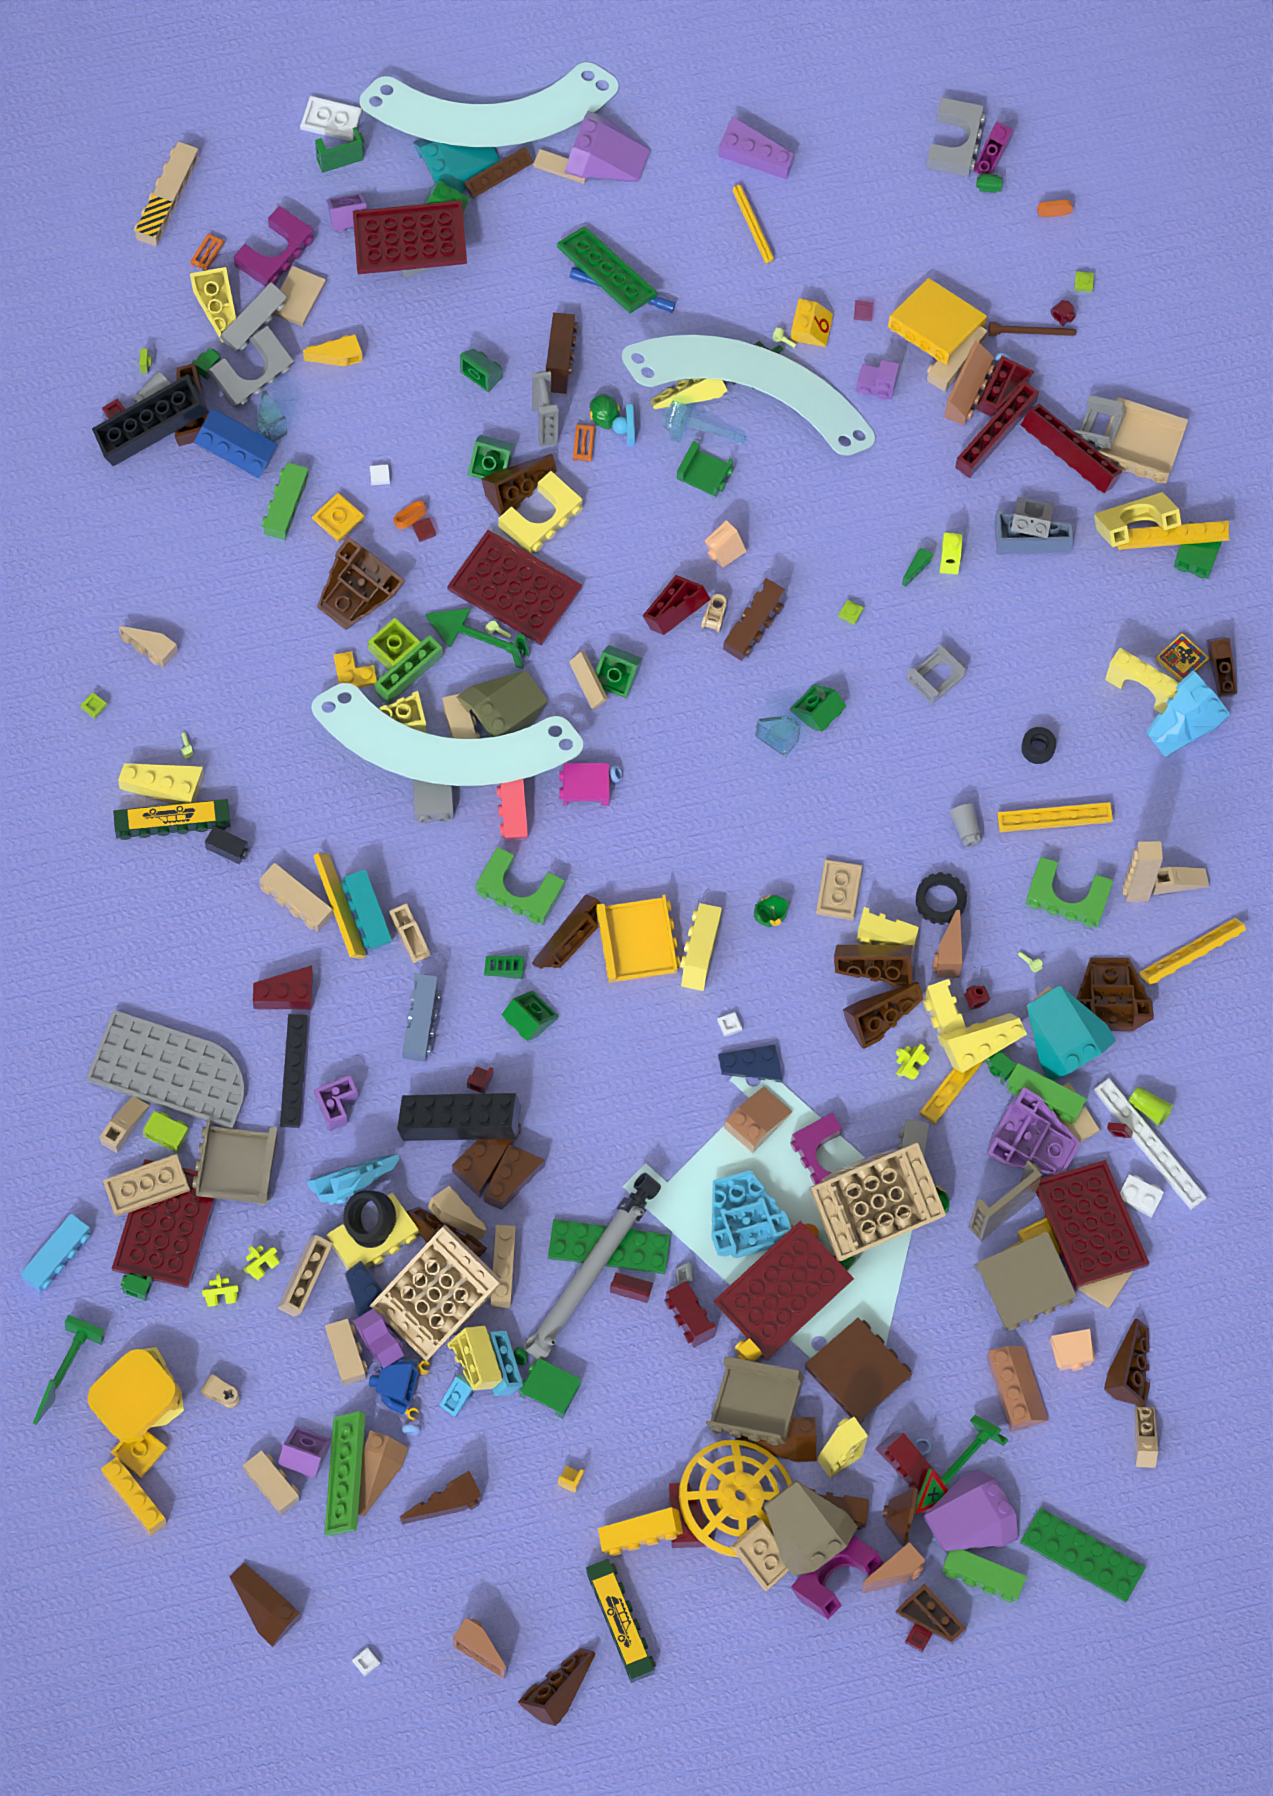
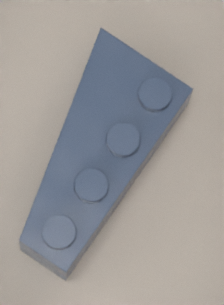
[994,510,1073,553]
[402,973,441,1062]

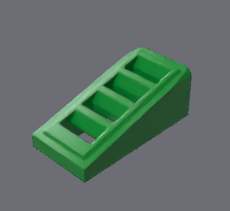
[902,548,933,587]
[484,956,524,979]

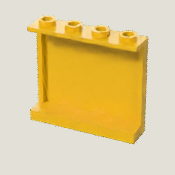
[888,278,987,365]
[596,895,680,983]

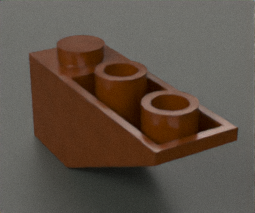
[1207,637,1237,697]

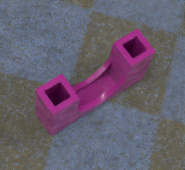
[233,206,314,287]
[790,1113,842,1185]
[791,1536,884,1620]

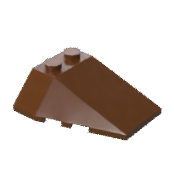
[317,537,406,630]
[1076,957,1154,1032]

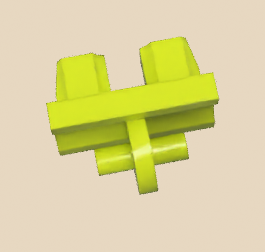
[895,1044,930,1080]
[243,1245,280,1280]
[202,1273,238,1307]

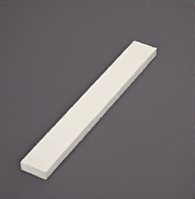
[1094,1078,1207,1210]

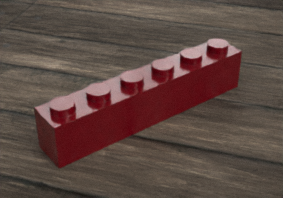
[955,381,1039,478]
[1020,403,1123,493]

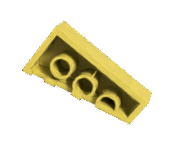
[379,691,427,733]
[680,903,722,991]
[938,1013,1027,1073]

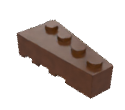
[546,312,578,394]
[175,363,209,446]
[723,578,785,661]
[834,945,915,986]
[452,1123,521,1198]

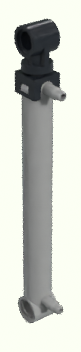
[524,1172,661,1360]

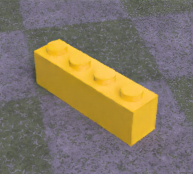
[101,1457,167,1536]
[598,1507,683,1556]

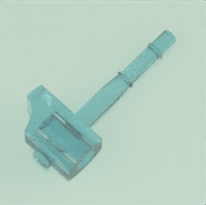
[662,400,746,443]

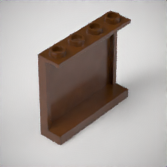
[805,1317,912,1424]

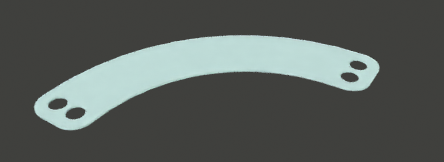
[359,62,618,147]
[622,335,875,456]
[312,683,583,786]

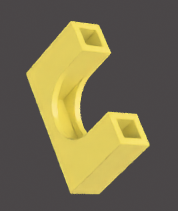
[498,471,583,555]
[1094,492,1181,547]
[1105,648,1179,714]
[327,1192,419,1270]

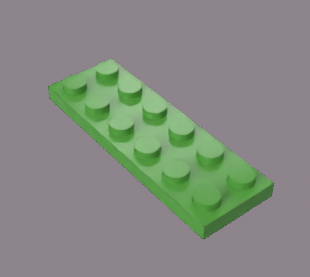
[324,1411,365,1536]

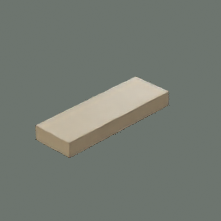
[533,149,586,184]
[569,651,608,709]

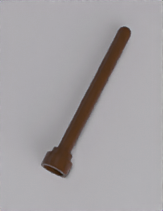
[988,321,1077,336]

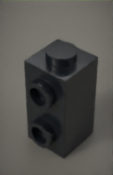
[205,826,250,865]

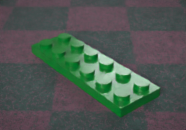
[557,226,658,314]
[548,1219,670,1274]
[1020,1508,1146,1603]

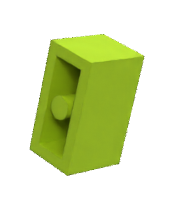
[142,1111,189,1153]

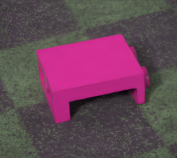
[559,763,609,806]

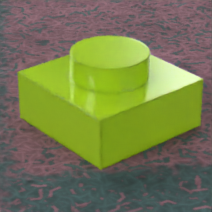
[1074,271,1094,292]
[139,348,152,373]
[838,599,864,626]
[80,692,107,719]

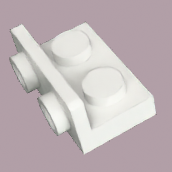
[1120,1174,1164,1218]

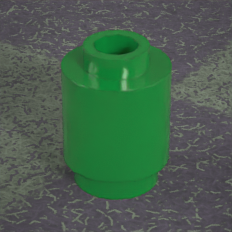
[976,173,1003,193]

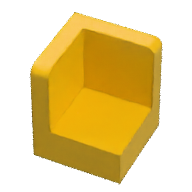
[558,1465,585,1493]

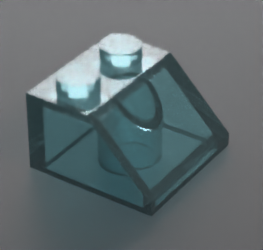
[256,390,287,442]
[755,715,801,757]

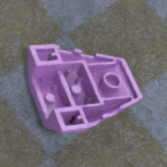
[565,111,650,182]
[986,1087,1081,1175]
[924,1469,1018,1551]

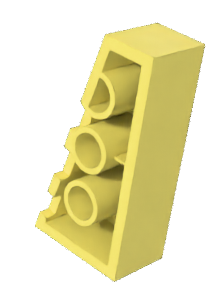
[118,763,204,804]
[816,1417,868,1478]

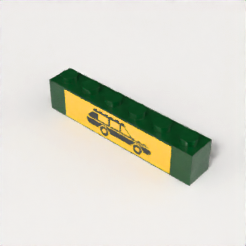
[113,799,231,840]
[586,1559,656,1683]

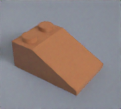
[932,910,962,978]
[724,1086,792,1153]
[861,1542,926,1593]
[453,1618,506,1679]

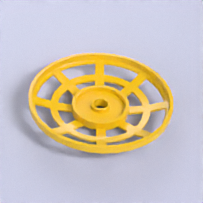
[679,1440,792,1558]

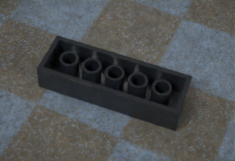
[92,375,209,466]
[397,1093,521,1141]

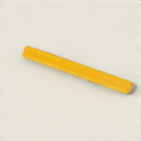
[733,185,774,263]

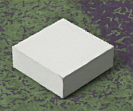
[370,464,390,486]
[717,1012,742,1037]
[352,1647,380,1677]

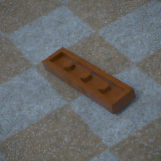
[463,147,534,199]

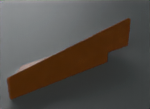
[532,895,601,969]

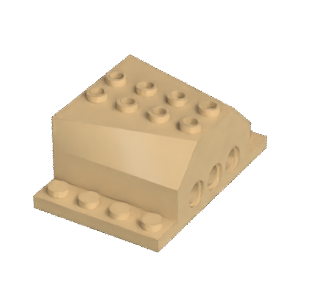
[809,1142,946,1261]
[370,1225,502,1361]

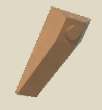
[358,1430,409,1517]

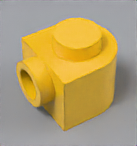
[735,1338,762,1362]

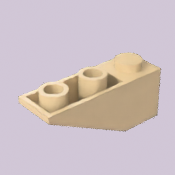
[119,626,178,668]
[1152,867,1209,895]
[100,1096,150,1154]
[428,1186,487,1239]
[1135,1406,1158,1468]

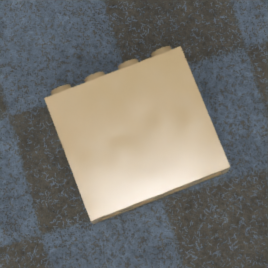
[1099,397,1188,484]

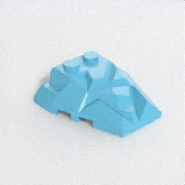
[1146,671,1230,757]
[306,1154,400,1205]
[712,1170,792,1258]

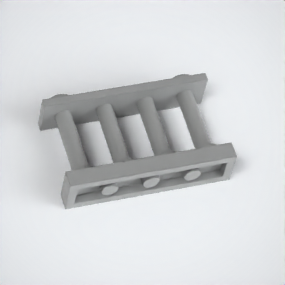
[532,371,558,447]

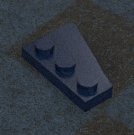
[718,1044,783,1083]
[344,1261,383,1317]

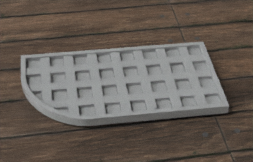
[86,1010,245,1129]

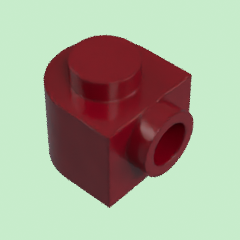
[1050,300,1076,326]
[964,985,990,1010]

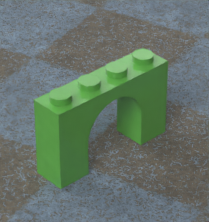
[476,847,565,925]
[1025,857,1113,927]

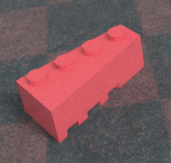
[497,779,528,840]

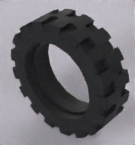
[915,872,967,925]

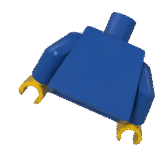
[369,1358,430,1421]

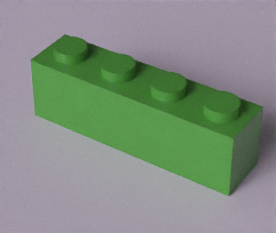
[261,462,309,540]
[375,635,443,704]
[1006,1063,1087,1124]
[941,1550,1027,1603]

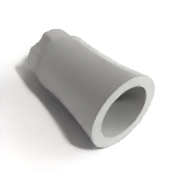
[133,371,171,404]
[949,803,982,847]

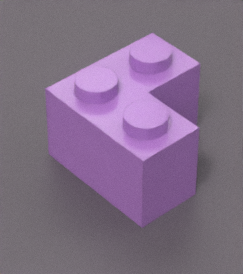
[856,360,899,400]
[314,1075,358,1131]
[353,1309,404,1368]

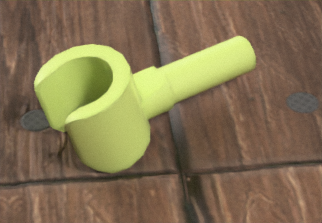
[773,328,797,348]
[485,621,511,639]
[180,732,194,759]
[1018,951,1043,972]

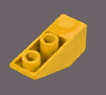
[303,334,363,366]

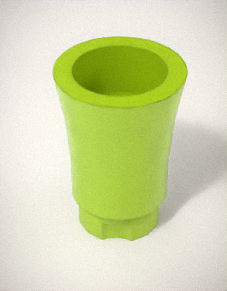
[1129,1087,1174,1127]

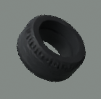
[343,1190,396,1243]

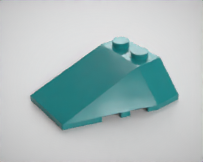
[413,139,500,193]
[1027,985,1117,1080]

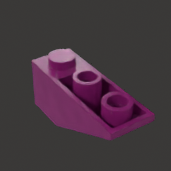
[973,121,1015,175]

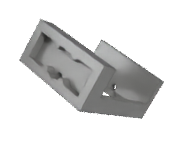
[1074,395,1126,449]
[1011,497,1054,538]
[906,644,966,705]

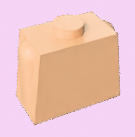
[704,520,747,568]
[1050,1329,1095,1371]

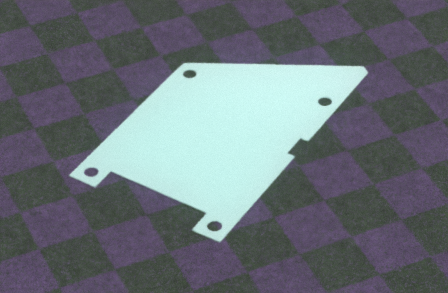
[622,1076,912,1359]

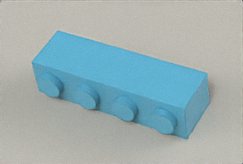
[21,1214,91,1293]

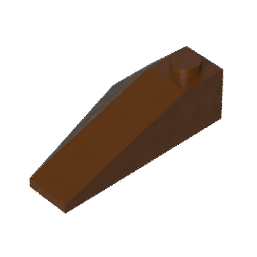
[400,1471,482,1524]
[882,1488,918,1547]
[518,1648,595,1726]

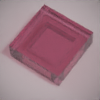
[853,300,873,321]

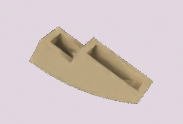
[388,903,431,963]

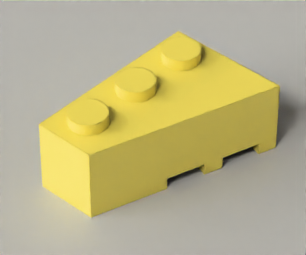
[856,907,919,950]
[923,979,966,1046]
[447,1326,502,1391]

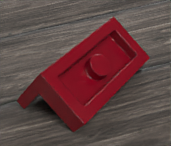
[610,1272,653,1303]

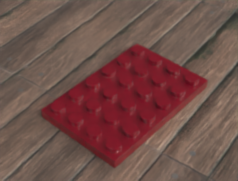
[353,200,467,275]
[447,530,582,645]
[112,1159,215,1289]
[1036,1160,1150,1288]
[713,1221,854,1360]

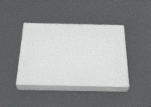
[300,96,362,142]

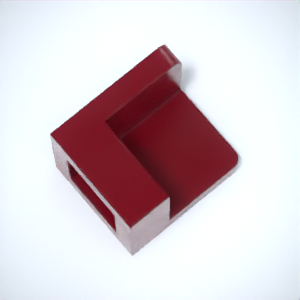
[467,1066,494,1094]

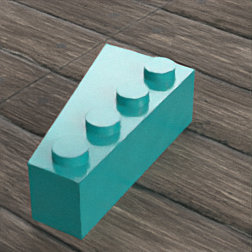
[341,869,392,951]

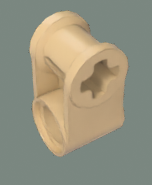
[701,594,727,633]
[200,1374,240,1408]

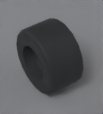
[1021,727,1056,764]

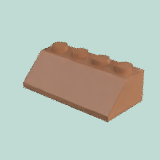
[944,340,995,425]
[986,1346,1048,1432]

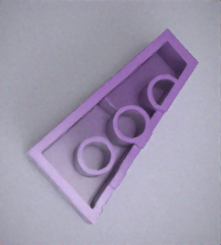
[719,116,794,179]

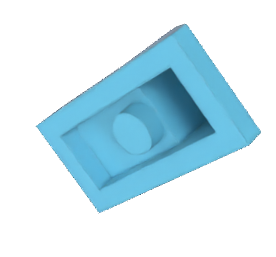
[439,1374,473,1417]

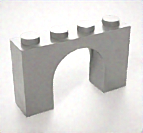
[926,97,986,176]
[207,326,294,406]

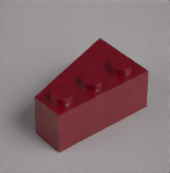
[976,356,1035,417]
[643,575,711,635]
[253,965,313,1010]
[664,1281,716,1348]
[875,1433,941,1495]
[668,1483,712,1548]

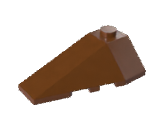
[481,454,557,516]
[843,982,923,1049]
[407,1207,487,1257]
[1104,1318,1150,1406]
[735,1417,817,1462]
[230,1563,301,1647]

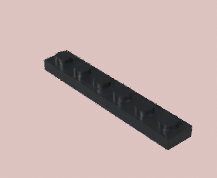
[280,1014,308,1128]

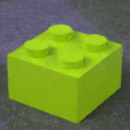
[368,618,421,670]

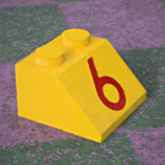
[790,298,833,347]

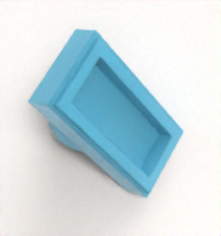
[612,404,635,446]

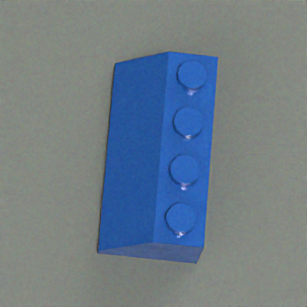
[193,408,277,479]

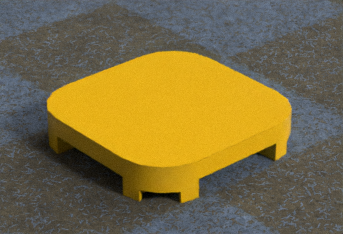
[87,1349,181,1443]

